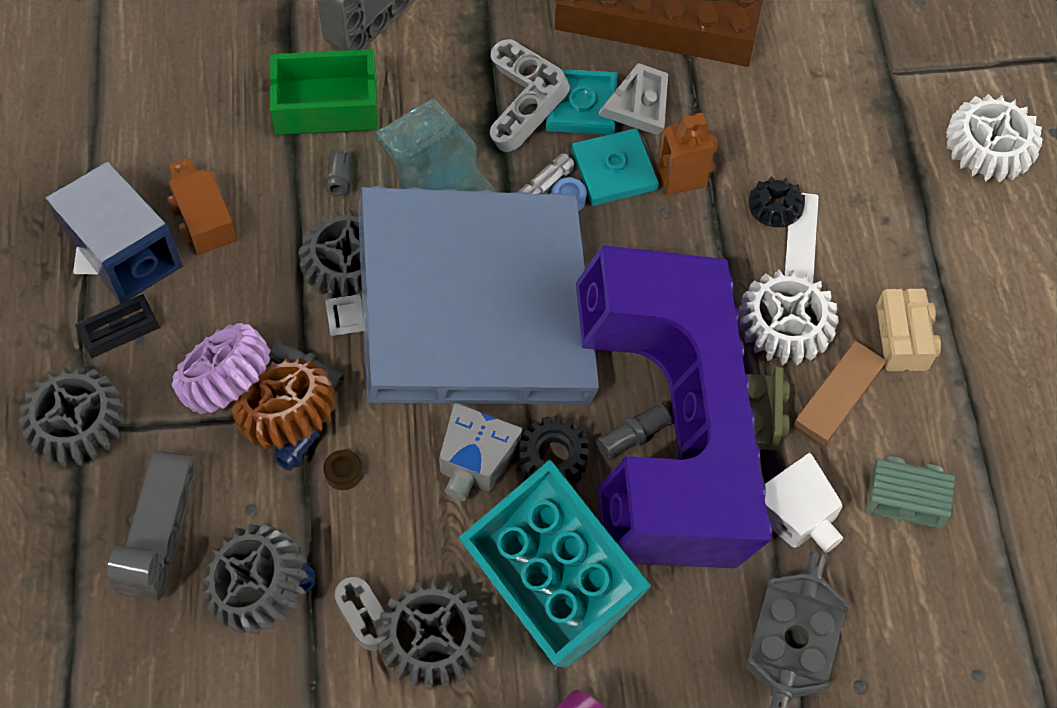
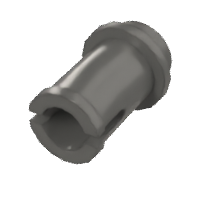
[323,149,351,196]

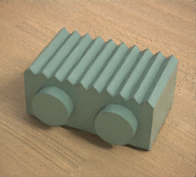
[865,456,956,529]

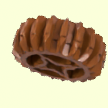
[231,358,336,450]

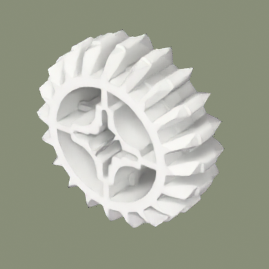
[946,94,1043,183]
[738,269,839,365]

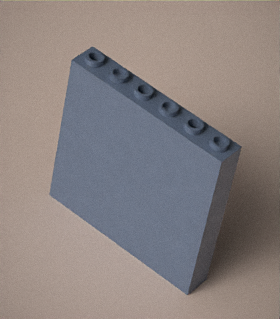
[358,186,599,404]

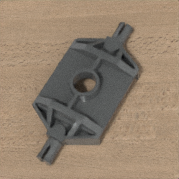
[746,551,849,708]

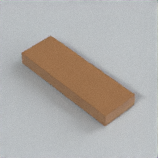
[794,340,887,446]

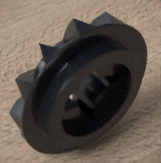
[748,176,805,228]

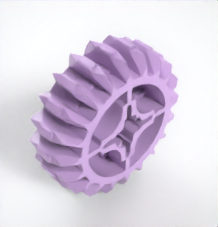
[172,323,271,414]

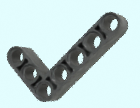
[317,0,415,51]

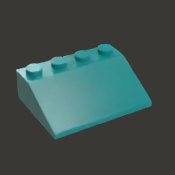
[458,460,651,668]

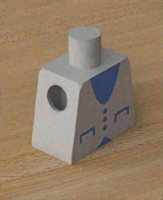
[439,403,523,501]

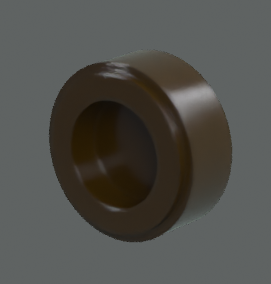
[323,450,363,490]

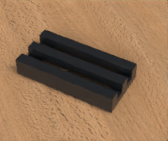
[75,294,160,359]

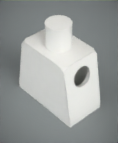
[765,453,843,553]

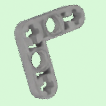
[490,39,570,152]

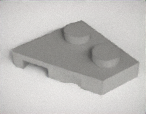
[599,63,668,135]

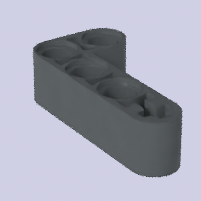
[107,450,197,601]

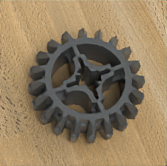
[299,209,362,299]
[18,365,125,467]
[201,524,308,634]
[376,579,487,691]

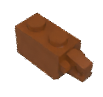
[657,113,717,195]
[167,157,238,255]

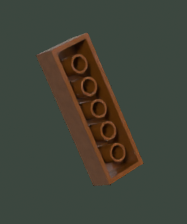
[555,0,763,67]

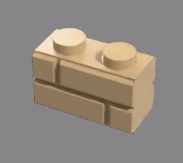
[876,289,941,371]

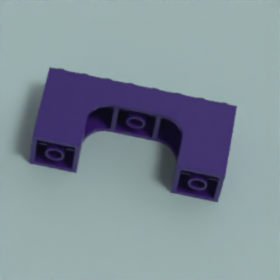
[576,245,772,568]

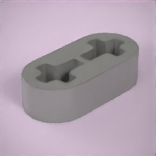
[335,577,390,651]

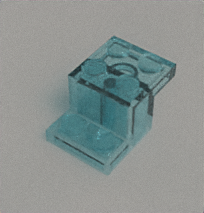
[376,98,498,192]

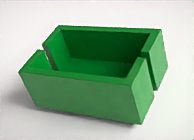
[270,49,379,135]

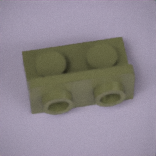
[747,367,789,450]

